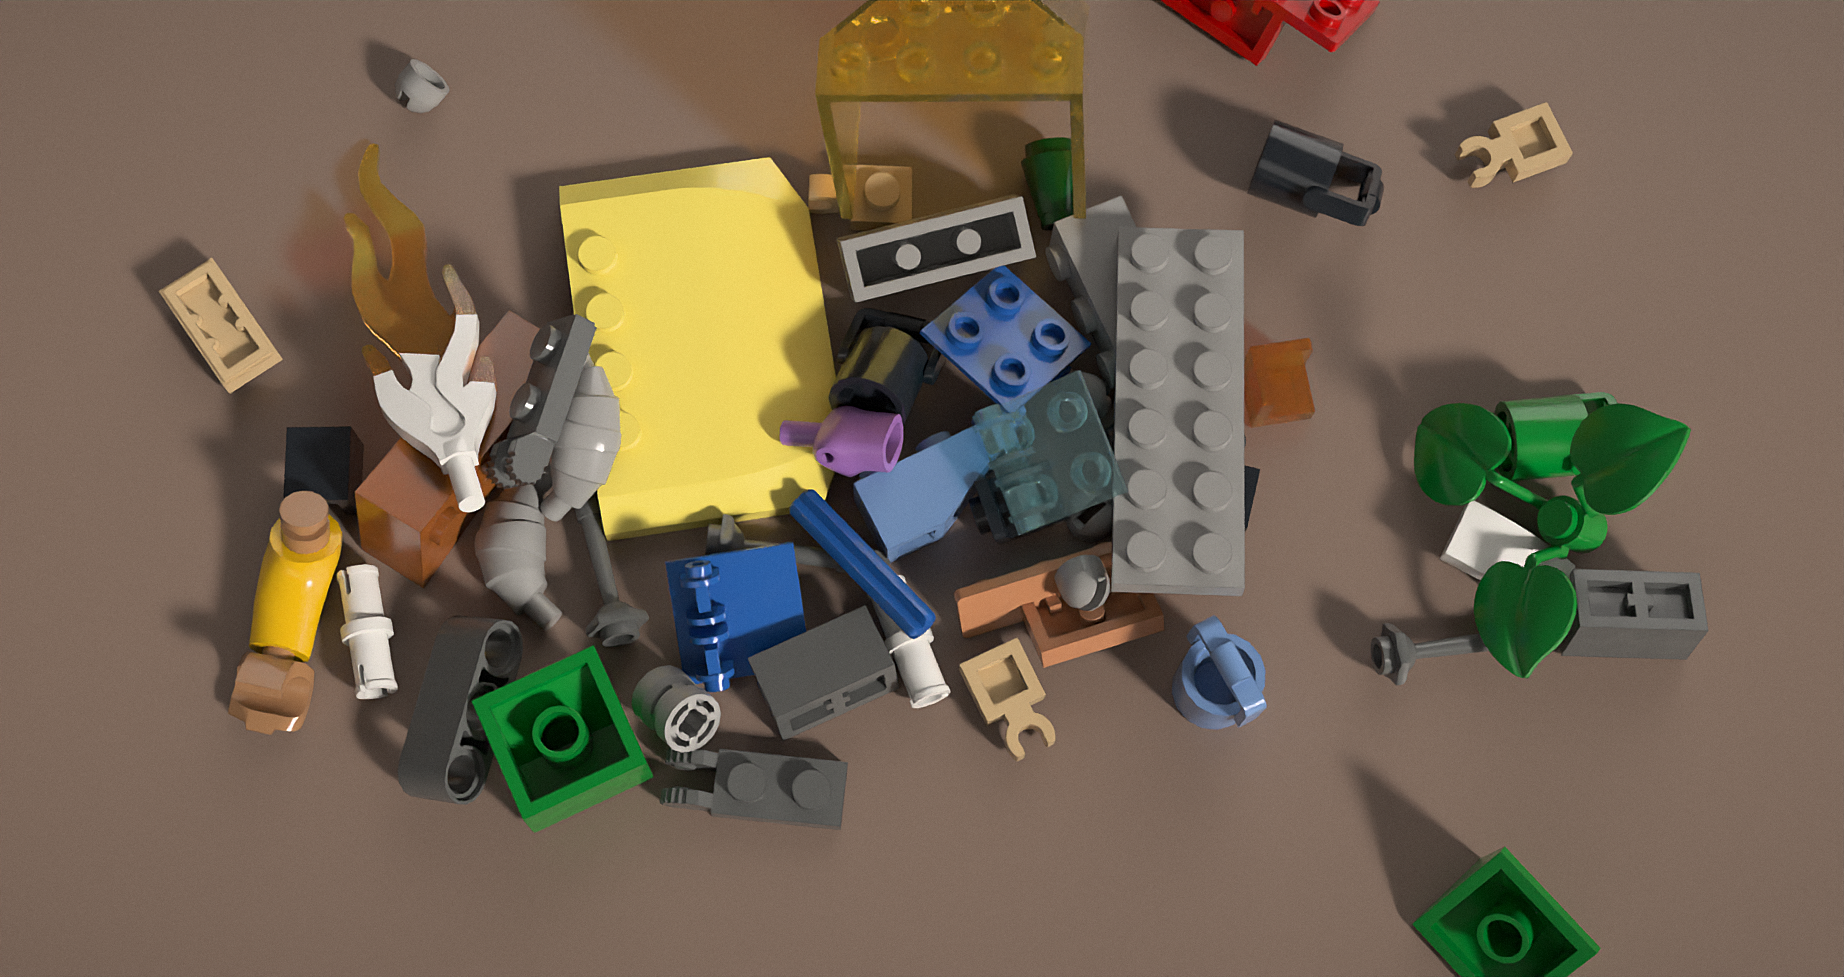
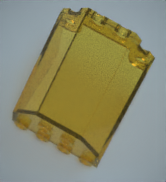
[815,0,1090,219]

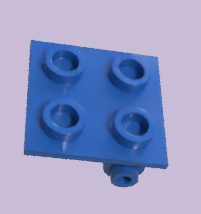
[920,265,1091,417]
[665,542,806,692]

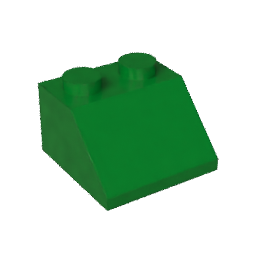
[472,645,654,833]

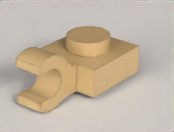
[808,165,912,231]

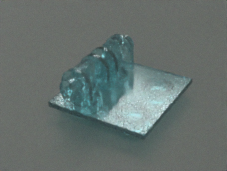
[973,370,1128,535]

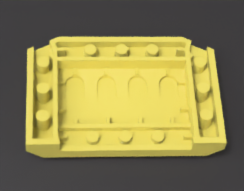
[559,157,836,541]

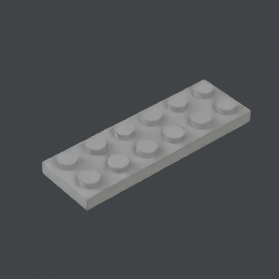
[1111,227,1245,596]

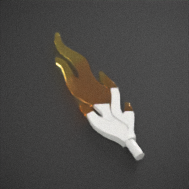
[343,143,497,512]

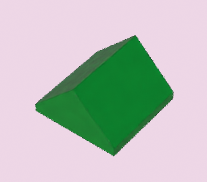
[1413,846,1601,977]

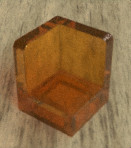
[1244,338,1315,428]

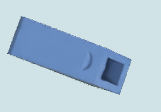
[853,405,1028,563]

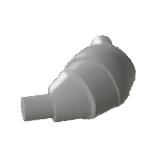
[540,353,622,522]
[474,464,562,631]

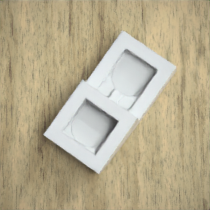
[1440,501,1575,580]

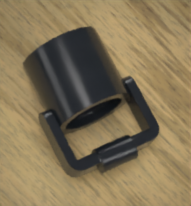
[1247,120,1384,226]
[829,308,946,427]

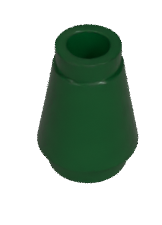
[1021,137,1080,231]

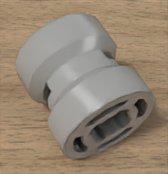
[632,665,721,753]

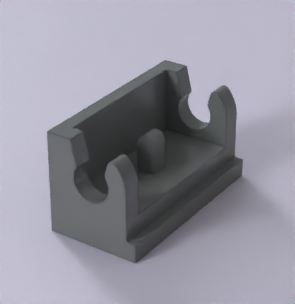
[1560,569,1709,660]
[748,605,899,741]

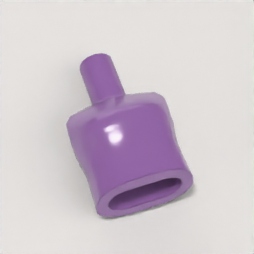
[779,406,904,477]

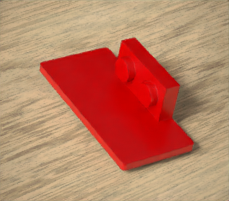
[1161,0,1380,66]

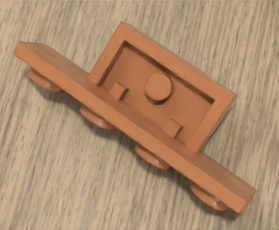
[954,542,1164,668]

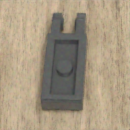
[486,314,597,489]
[660,748,848,830]

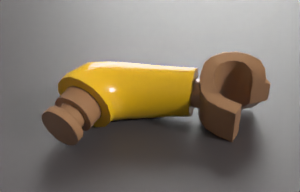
[228,491,342,735]

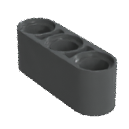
[398,615,523,805]

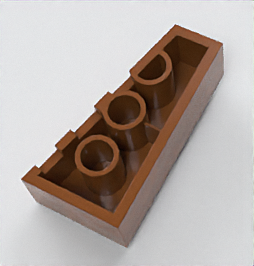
[355,310,540,589]

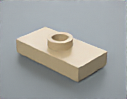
[159,258,283,393]

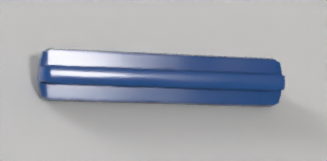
[789,489,936,639]

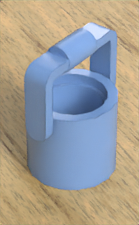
[1172,615,1267,730]

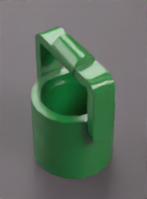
[1494,392,1618,481]

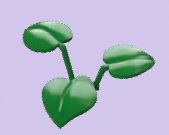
[1414,403,1691,679]

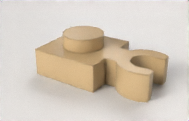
[1454,102,1573,188]
[959,637,1055,762]

